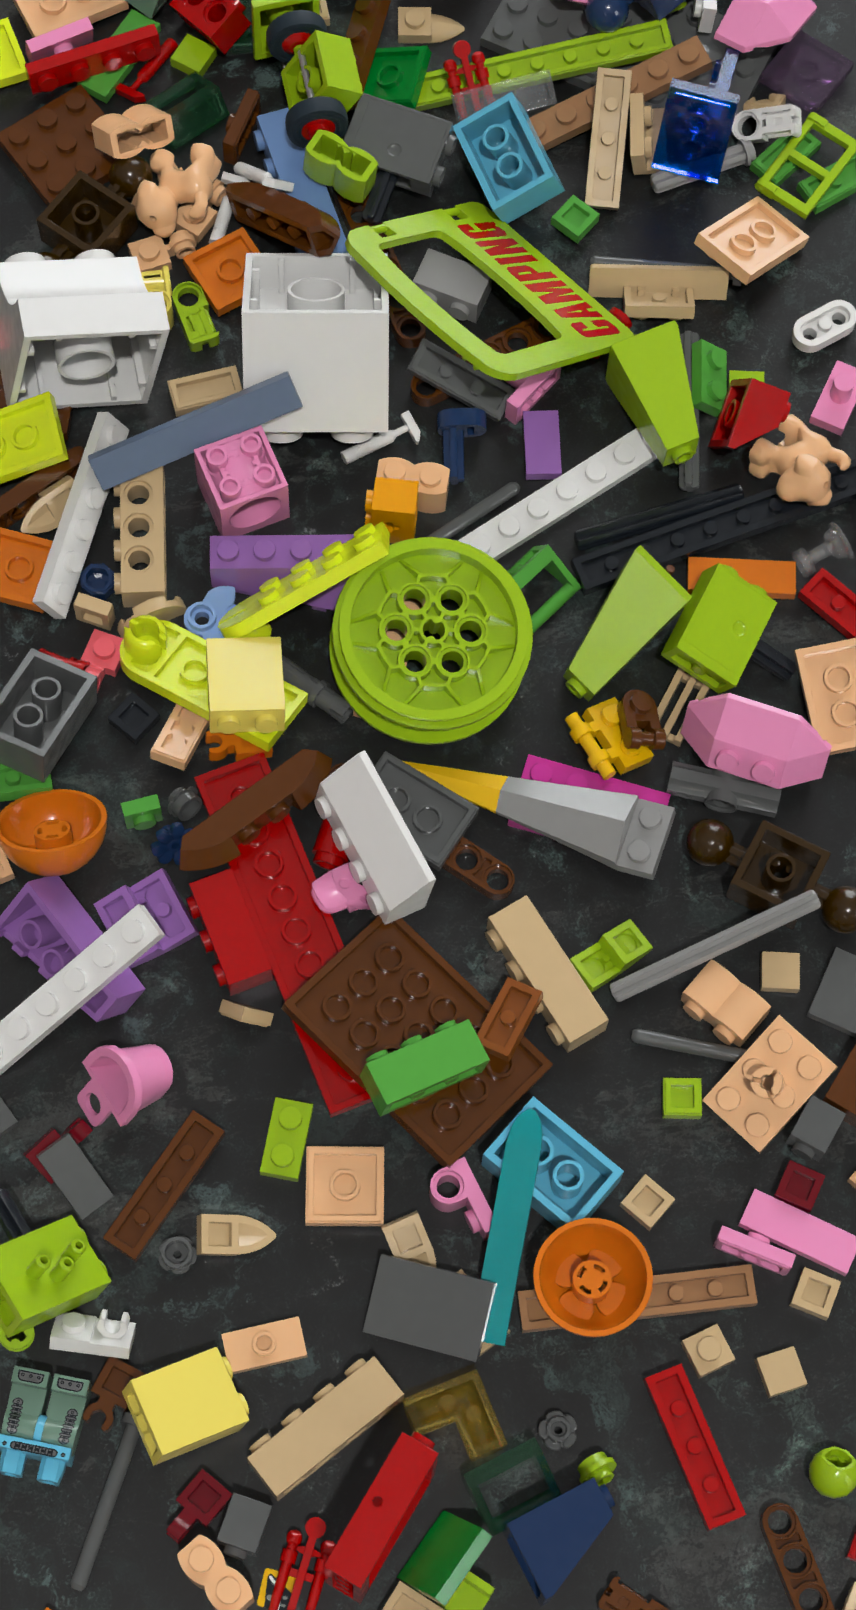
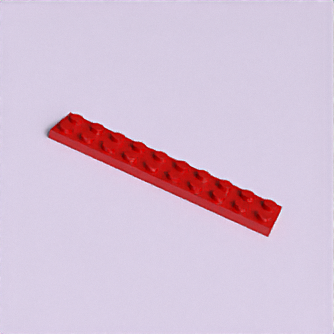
[194,752,372,1118]

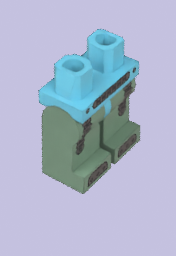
[0,1365,92,1486]

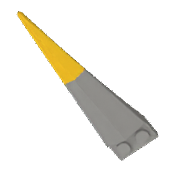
[403,761,676,880]

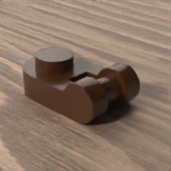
[617,689,666,750]

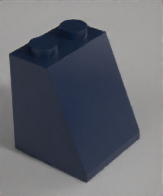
[503,1478,615,1607]

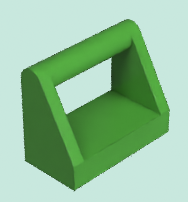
[507,544,581,633]

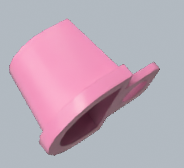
[77,1044,173,1127]

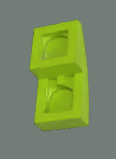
[569,919,653,993]

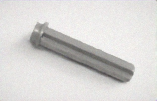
[650,139,756,193]

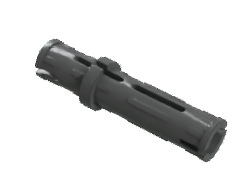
[282,655,353,724]

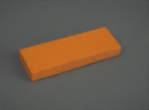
[687,557,796,600]

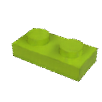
[260,1097,314,1182]

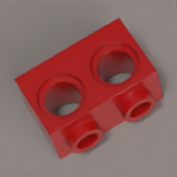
[169,0,252,54]

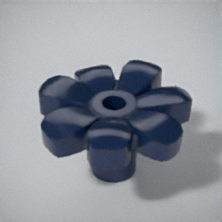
[150,822,193,865]

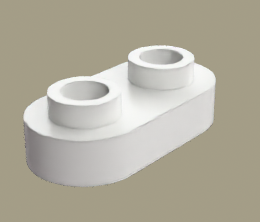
[792,300,856,353]

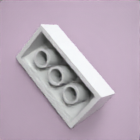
[314,750,436,925]

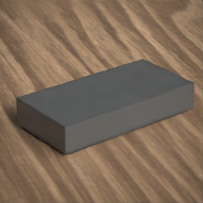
[36,1133,114,1220]

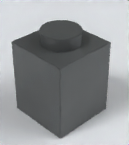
[785,1095,846,1162]
[217,1493,273,1561]

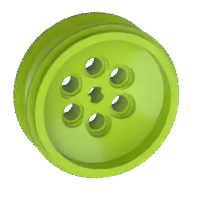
[329,537,533,745]

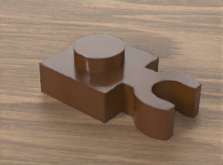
[83,1357,145,1433]

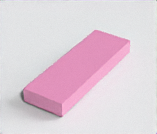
[738,1189,856,1276]

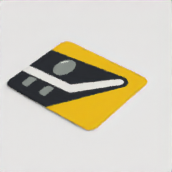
[257,1568,296,1610]

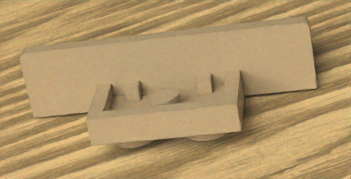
[588,264,729,320]

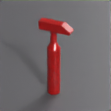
[115,37,178,103]

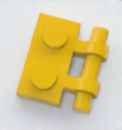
[565,697,654,780]

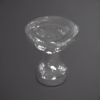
[792,522,854,578]

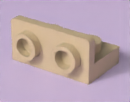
[630,93,668,175]

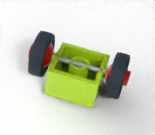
[266,10,363,148]

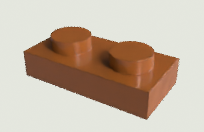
[477,977,543,1062]

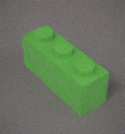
[360,1019,490,1117]

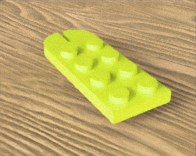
[218,521,390,638]
[120,615,308,752]

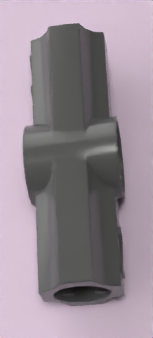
[666,761,782,818]

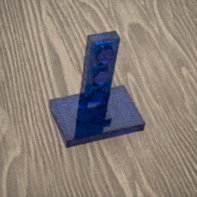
[651,48,740,184]

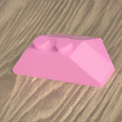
[714,0,817,53]
[681,693,832,789]

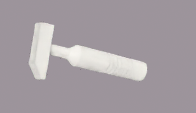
[234,162,295,192]
[209,171,250,244]
[340,410,420,465]

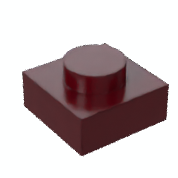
[774,1160,825,1214]

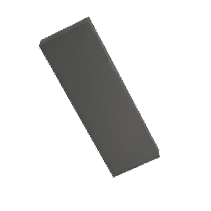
[405,338,516,422]

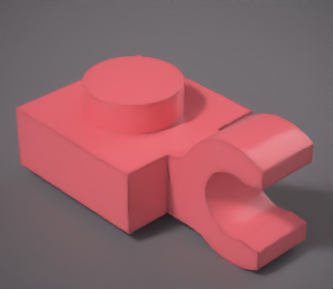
[81,629,123,693]

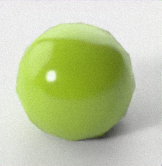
[809,1446,856,1499]

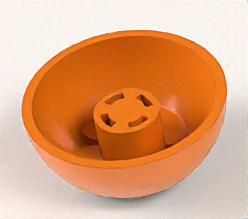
[0,789,107,877]
[533,1218,653,1337]

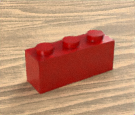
[185,868,273,996]

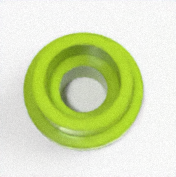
[577,1452,617,1486]

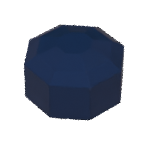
[81,563,115,600]

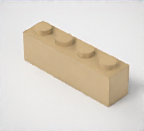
[485,895,609,1053]
[247,1356,404,1501]

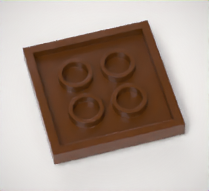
[0,84,117,206]

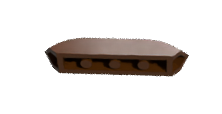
[226,182,340,257]
[179,749,332,871]

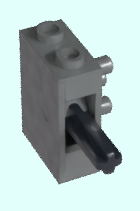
[344,93,458,225]

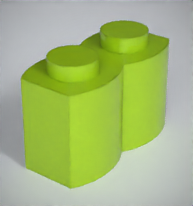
[303,129,378,203]

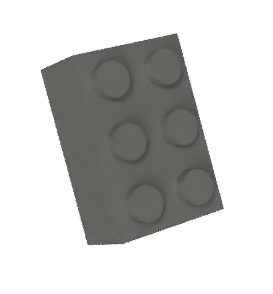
[0,648,97,783]

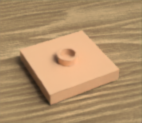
[305,1146,384,1226]

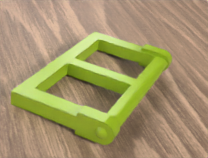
[755,112,856,220]

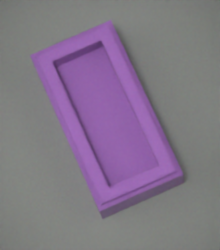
[522,410,562,480]

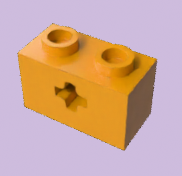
[365,477,419,543]

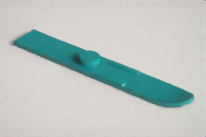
[481,1109,543,1346]

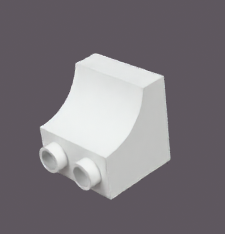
[0,249,170,409]
[241,253,389,443]

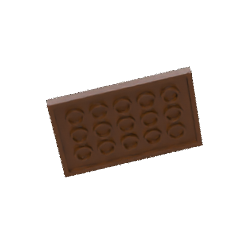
[281,916,554,1168]

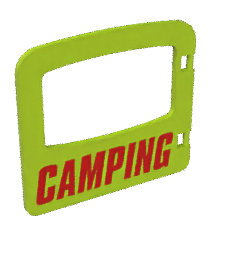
[345,202,634,381]

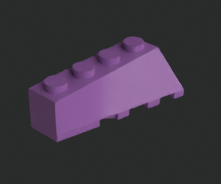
[210,534,354,612]
[0,876,146,1022]

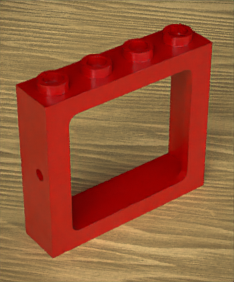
[324,1431,439,1604]

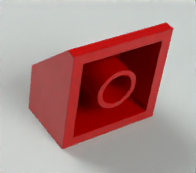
[708,378,791,449]

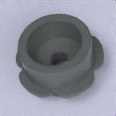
[167,786,202,821]
[158,1235,197,1274]
[538,1411,577,1451]

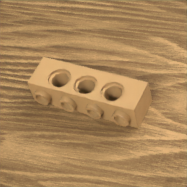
[113,466,167,607]

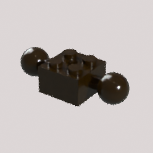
[37,155,153,260]
[686,819,856,934]

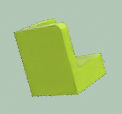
[437,1571,495,1610]

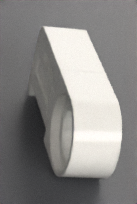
[732,104,802,144]

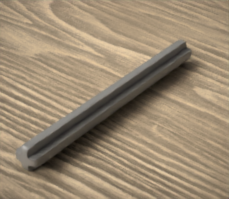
[610,890,821,1002]

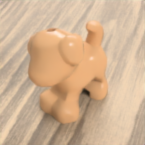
[131,143,222,238]
[749,414,851,506]

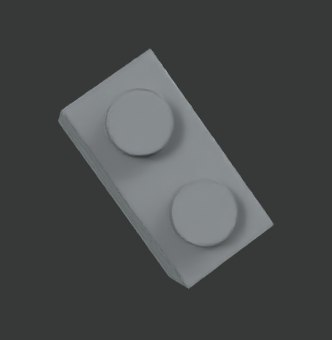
[413,248,492,323]

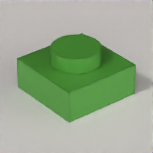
[551,195,600,244]
[121,794,163,830]

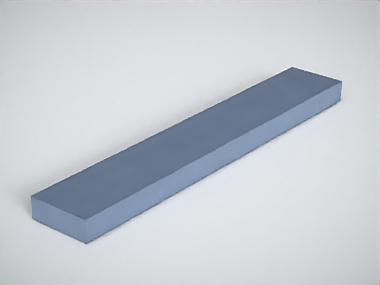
[88,371,303,491]

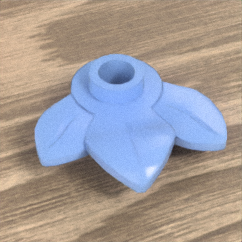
[184,586,236,640]

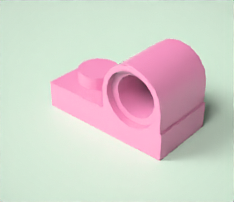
[429,1157,493,1241]

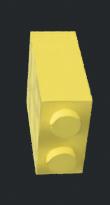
[206,637,285,734]
[122,1347,249,1466]

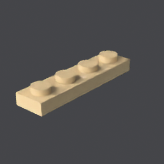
[584,67,632,211]

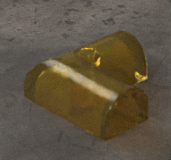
[402,1369,508,1461]

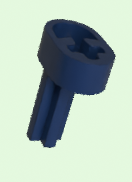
[437,408,487,485]

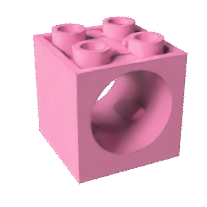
[194,425,290,536]

